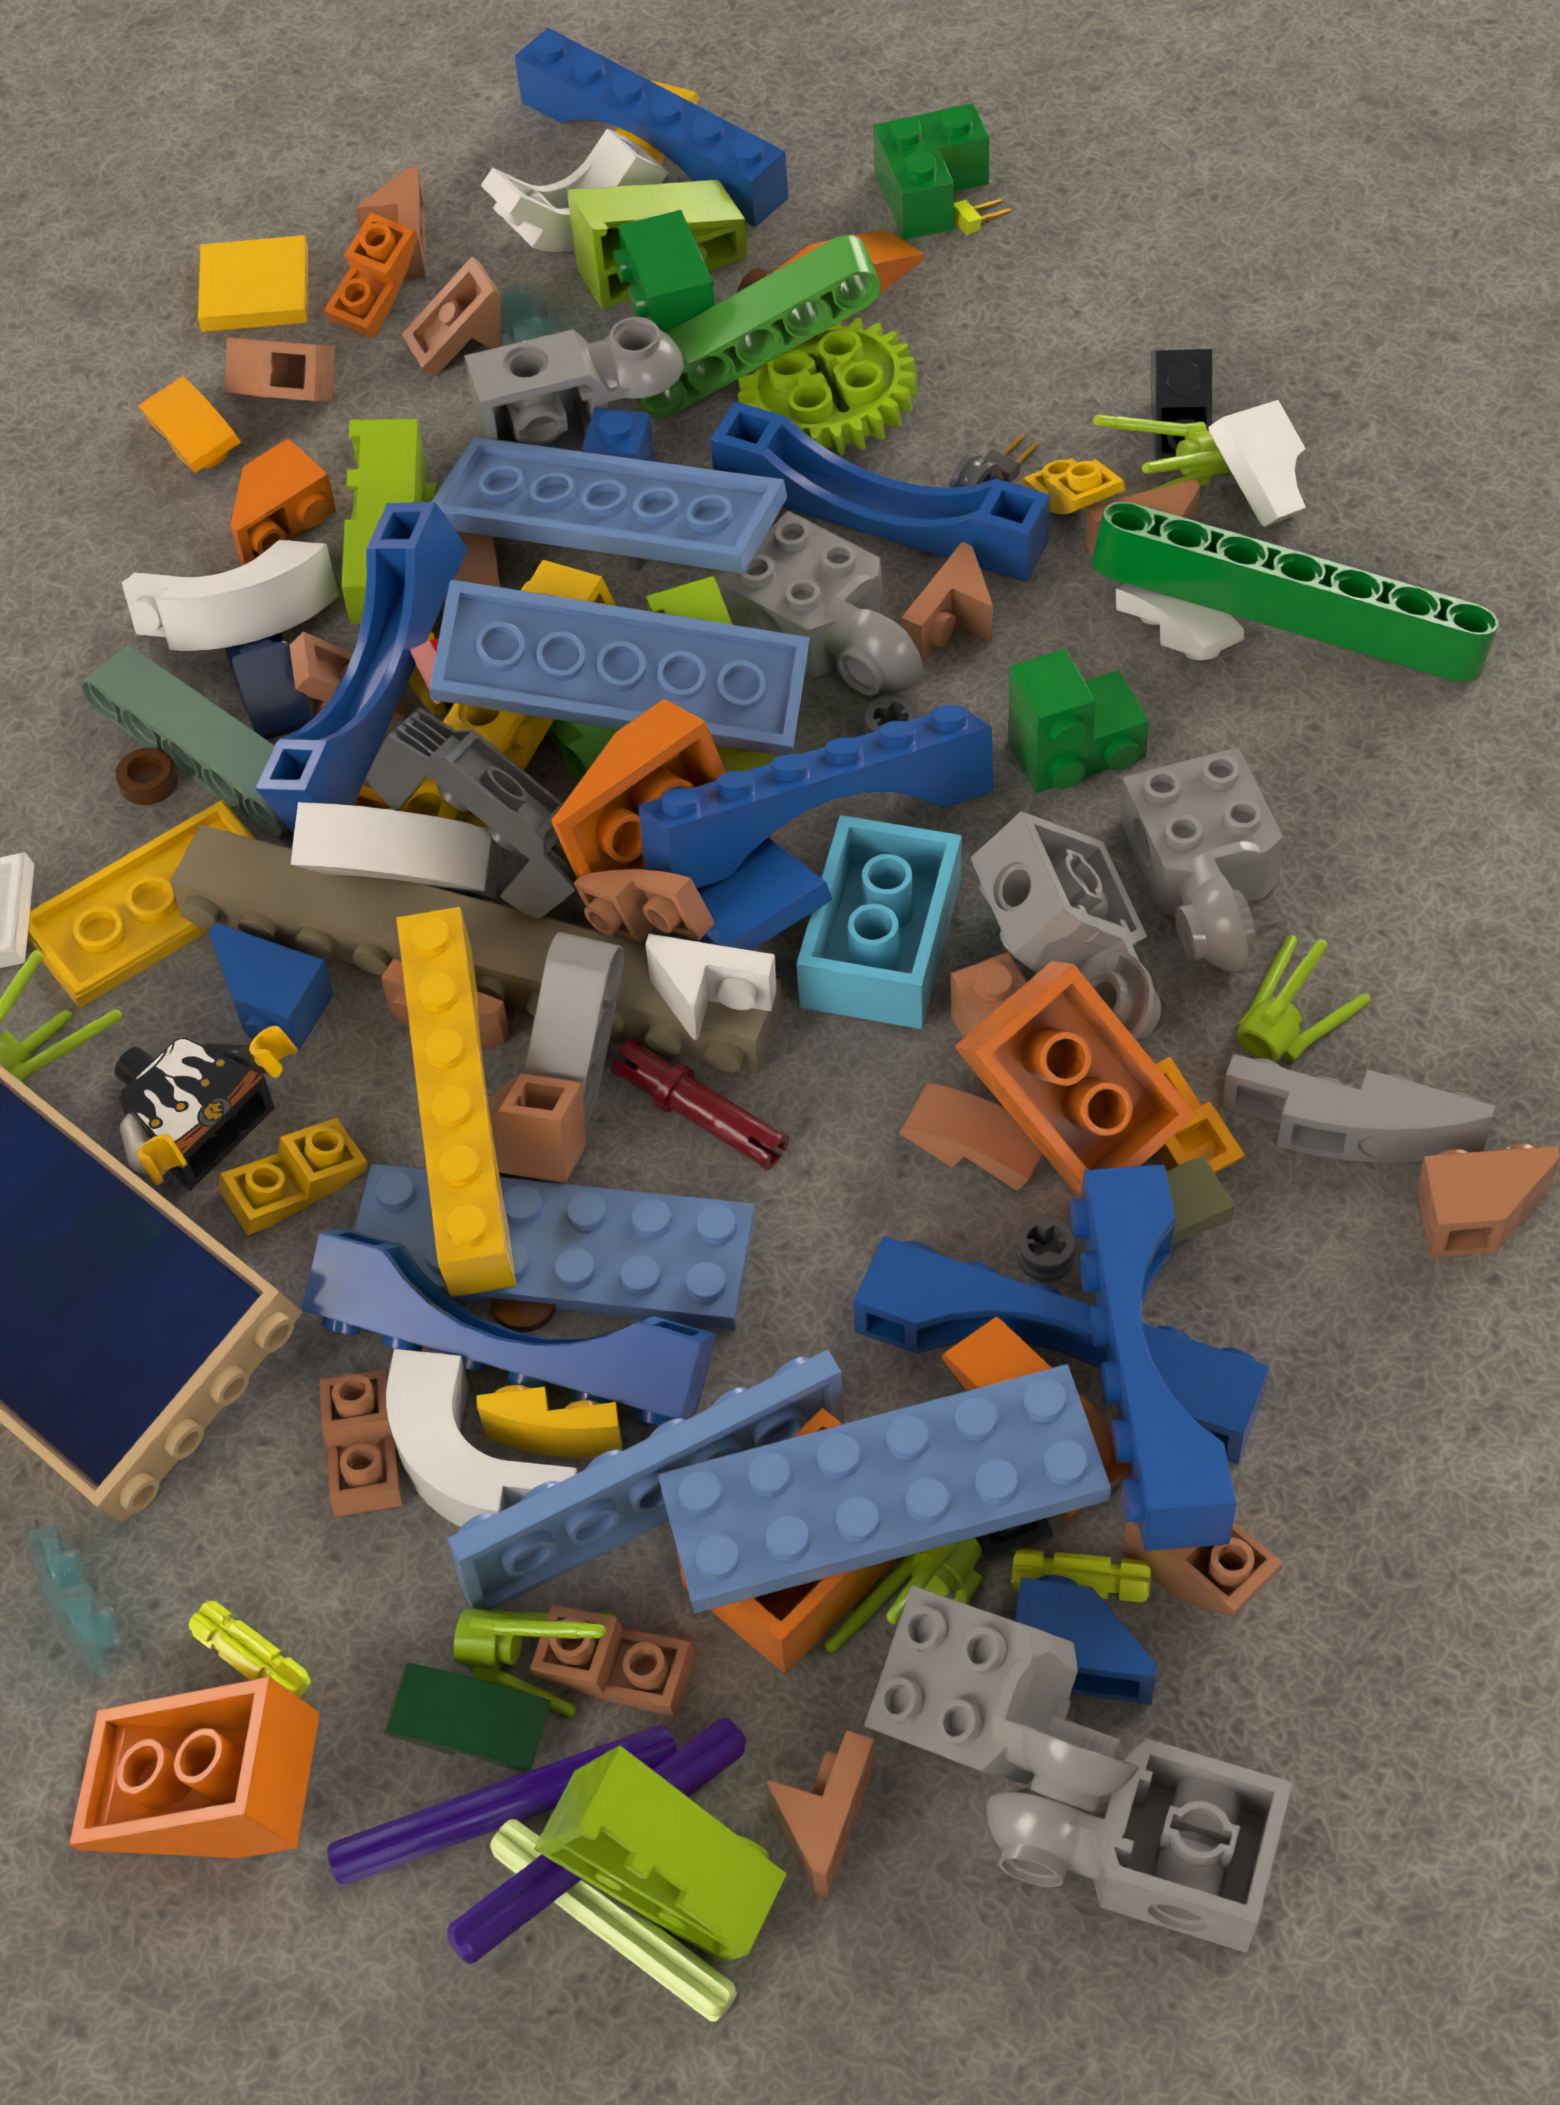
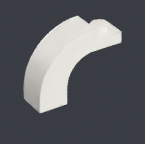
[481,129,669,252]
[122,540,339,651]
[290,802,503,899]
[386,1349,578,1527]

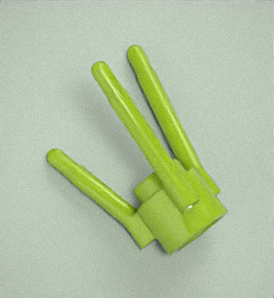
[1093,415,1231,491]
[1236,935,1371,1063]
[0,950,122,1095]
[825,1537,983,1653]
[453,1607,617,1717]

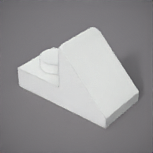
[646,934,776,1040]

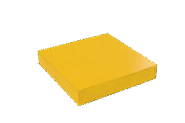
[198,235,308,332]

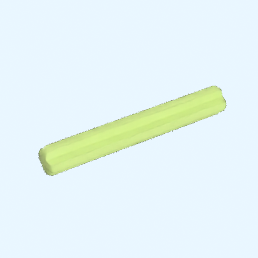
[490,1819,737,2022]

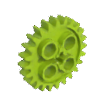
[738,317,918,456]

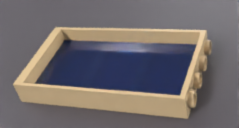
[0,1065,303,1523]

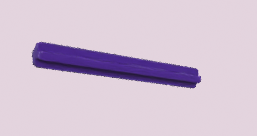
[447,1718,747,1964]
[327,1724,678,1885]

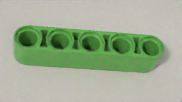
[637,235,881,418]

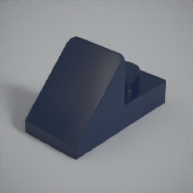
[225,632,313,740]

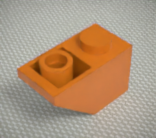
[230,438,337,565]

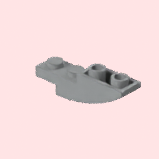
[1222,1054,1496,1163]

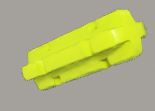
[1011,1549,1151,1602]
[188,1601,311,1698]

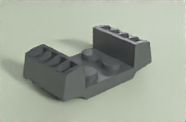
[366,707,577,920]

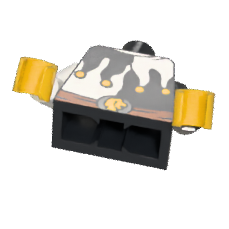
[114,1026,299,1191]

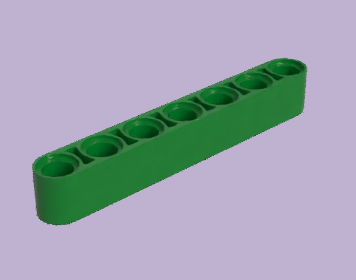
[1092,502,1499,682]

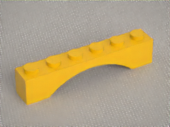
[396,907,516,1297]

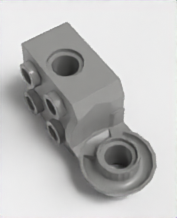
[464,317,684,452]
[716,511,924,696]
[1120,747,1283,973]
[970,811,1161,1041]
[864,1586,1139,1812]
[986,1739,1293,1953]

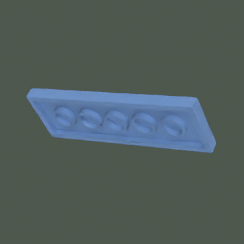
[431,437,787,574]
[429,579,810,755]
[354,1164,755,1329]
[447,1350,844,1610]
[657,1364,1111,1614]

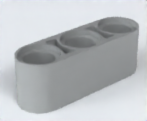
[524,932,624,1126]

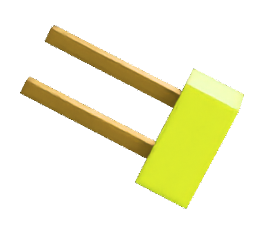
[954,198,1012,236]

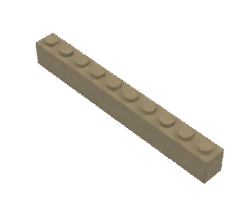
[170,825,782,1074]

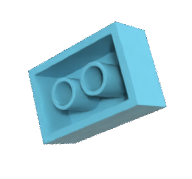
[796,815,962,1029]

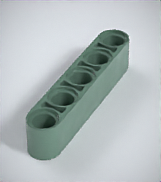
[80,645,289,838]

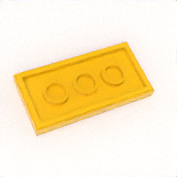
[27,799,256,1009]

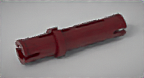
[611,1038,789,1171]

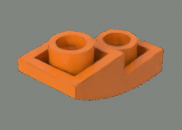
[323,212,417,338]

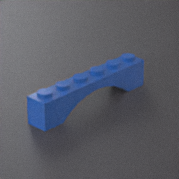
[514,28,789,227]
[710,401,1050,582]
[255,502,468,832]
[639,705,994,888]
[1070,1165,1237,1551]
[301,1228,717,1425]
[853,1236,1269,1465]

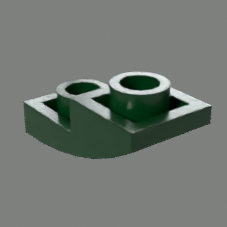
[384,1663,551,1773]

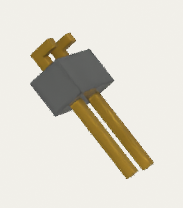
[984,434,1039,483]

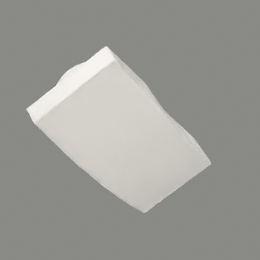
[1116,583,1244,660]

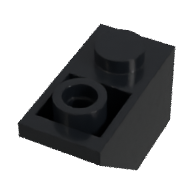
[1151,349,1212,461]

